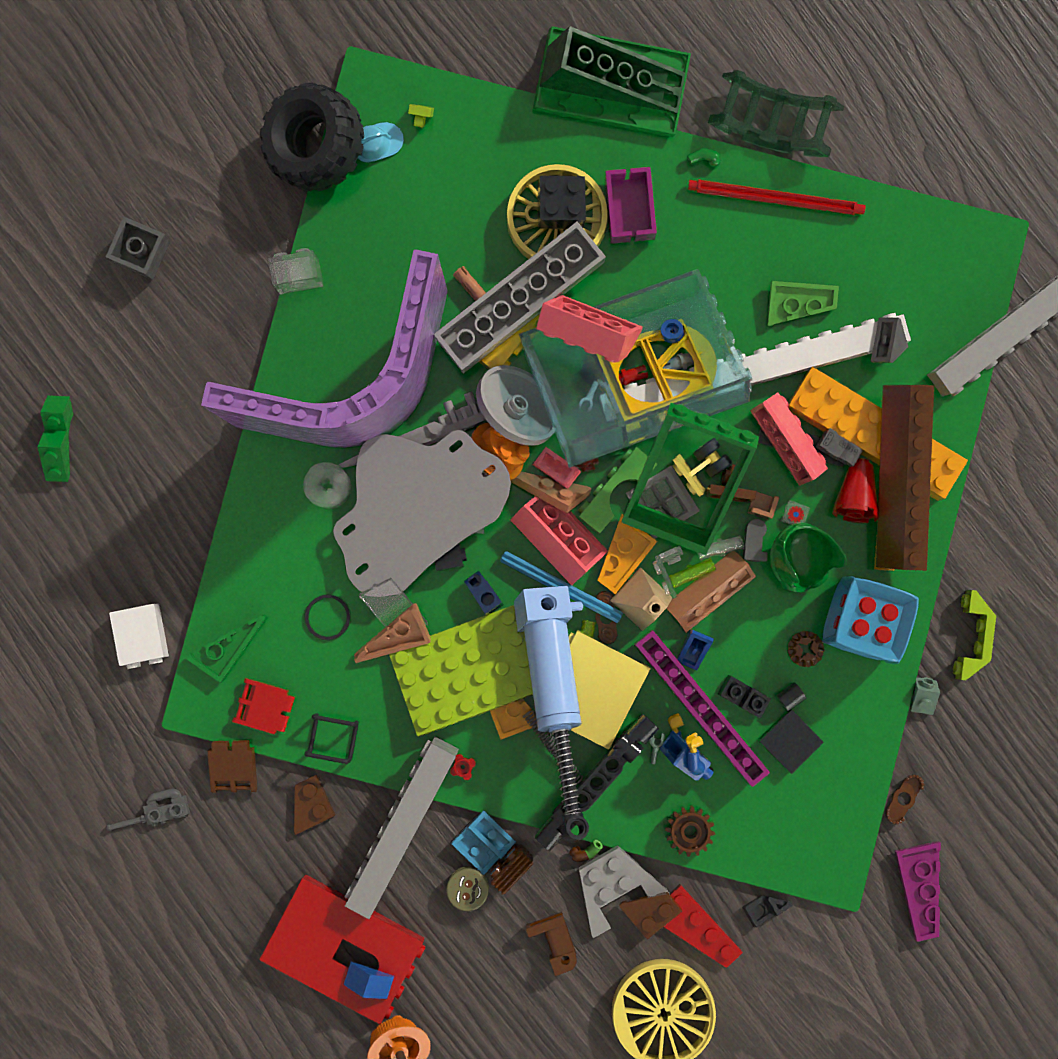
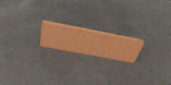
[666,550,756,633]

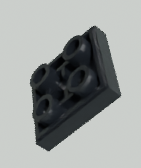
[759,710,824,774]

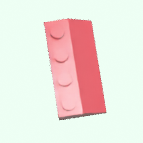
[536,295,643,363]
[750,393,828,486]
[510,496,608,585]

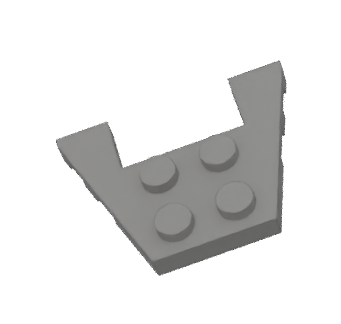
[578,845,669,938]

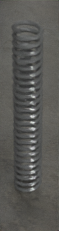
[523,710,583,786]

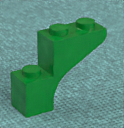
[37,395,73,482]

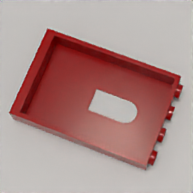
[260,875,426,1024]

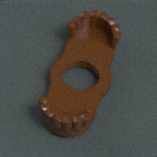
[595,591,618,645]
[886,774,925,824]

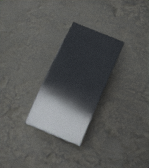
[718,675,771,718]

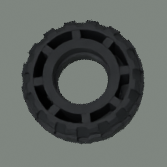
[260,83,365,192]

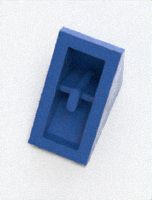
[677,630,714,670]
[344,962,394,999]

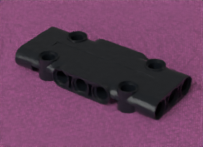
[535,713,659,851]

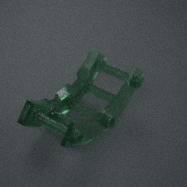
[708,70,844,157]

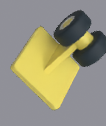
[672,438,732,497]

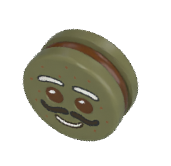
[446,866,489,911]

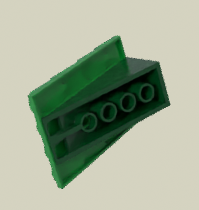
[532,26,691,137]

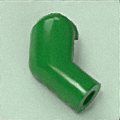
[687,148,721,167]

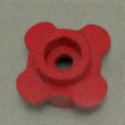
[450,754,476,780]

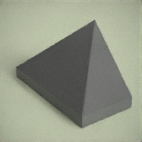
[871,317,908,363]

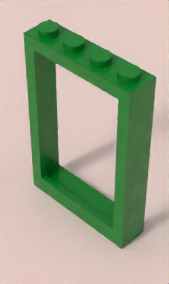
[621,403,759,555]

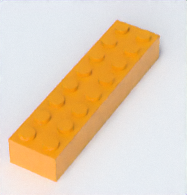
[788,367,968,501]

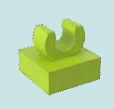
[408,104,434,127]

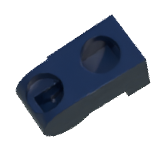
[464,571,504,615]

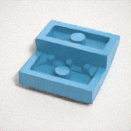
[451,811,516,875]

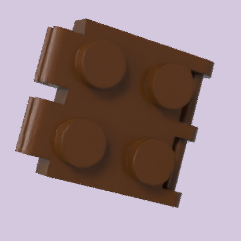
[207,740,257,793]

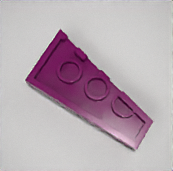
[895,841,941,942]

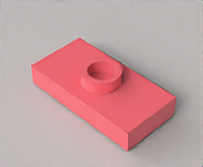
[533,447,581,489]

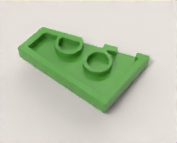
[767,281,839,326]

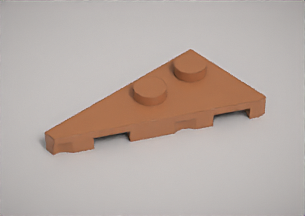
[354,603,431,663]

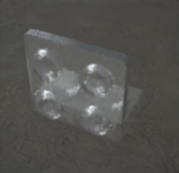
[652,545,684,599]

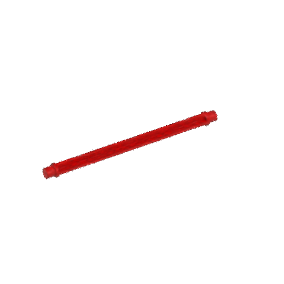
[688,179,866,215]

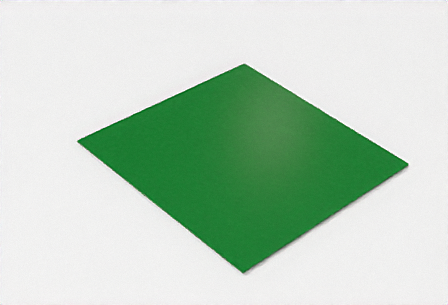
[162,46,1029,912]

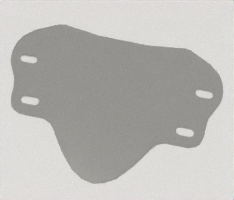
[333,430,511,596]

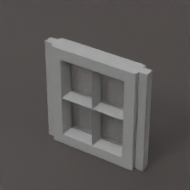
[626,465,699,539]

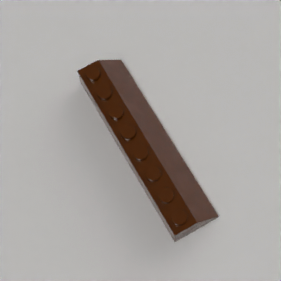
[876,385,934,571]

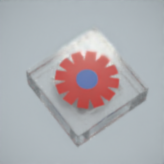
[780,500,810,525]

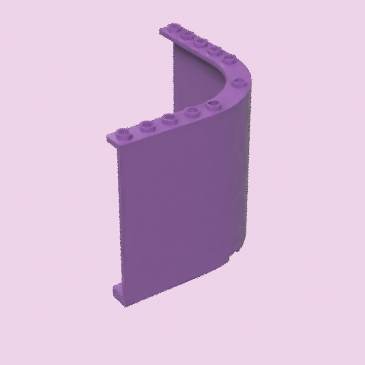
[201,250,448,448]

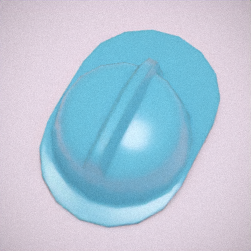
[358,122,404,162]

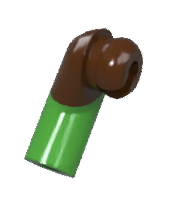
[569,840,603,863]

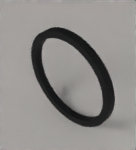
[305,595,350,640]

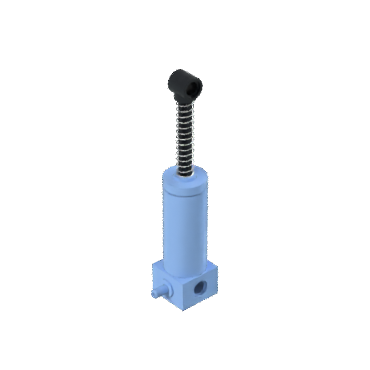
[514,586,589,843]

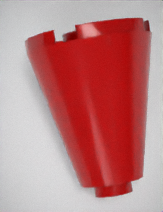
[832,458,879,523]

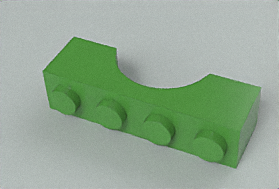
[578,447,657,534]

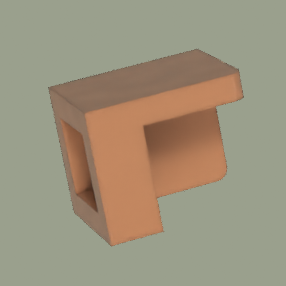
[747,492,779,520]

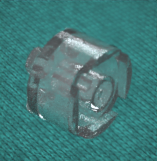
[303,462,352,509]

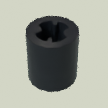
[776,682,806,712]

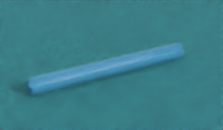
[501,552,623,623]

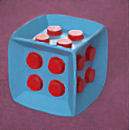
[822,576,919,664]

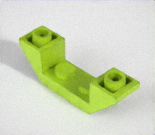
[953,590,996,680]

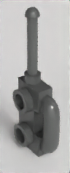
[106,789,190,831]

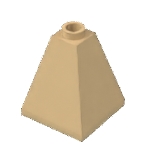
[610,568,672,631]

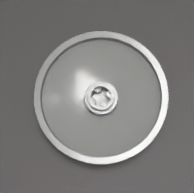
[476,365,560,445]

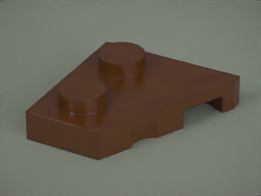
[294,774,336,835]
[619,892,682,940]

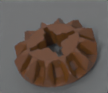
[788,631,825,667]

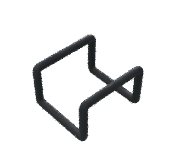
[304,713,359,764]

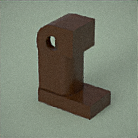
[526,912,577,976]

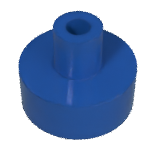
[661,319,684,343]

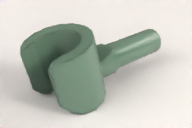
[650,732,665,764]

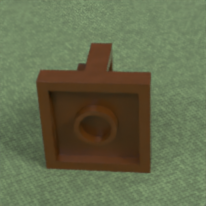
[705,464,757,503]

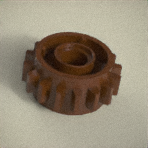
[665,805,715,857]

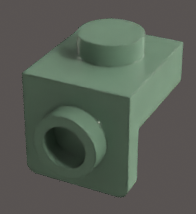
[910,677,940,715]

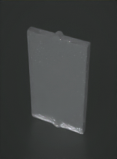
[359,577,428,627]

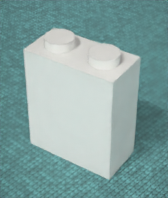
[109,604,169,669]

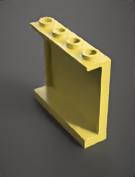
[569,630,650,750]

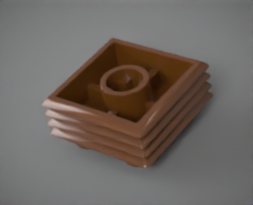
[490,845,533,895]

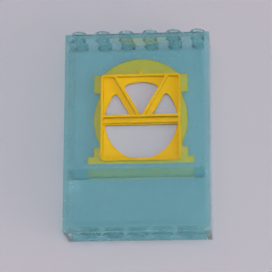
[519,269,752,468]

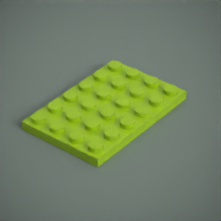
[389,605,533,737]

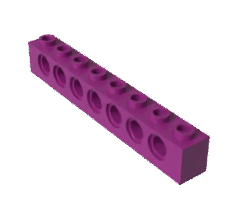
[634,630,770,787]

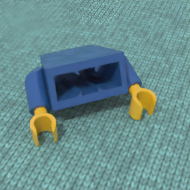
[659,714,714,781]

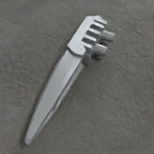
[339,392,487,467]

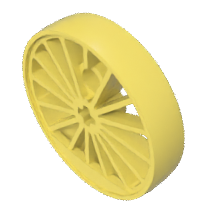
[507,164,608,259]
[612,959,716,1059]

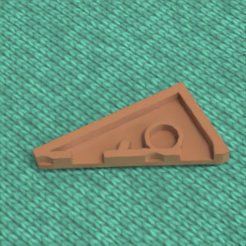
[510,472,591,513]

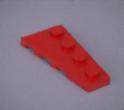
[664,884,743,968]

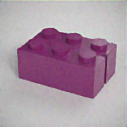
[604,167,657,244]

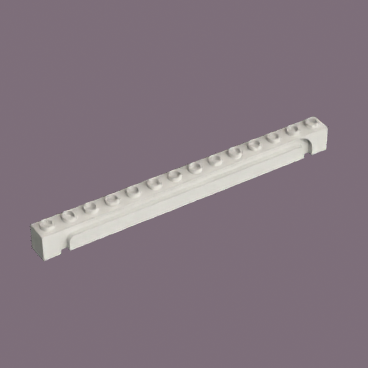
[599,313,911,424]

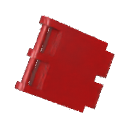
[232,678,295,734]

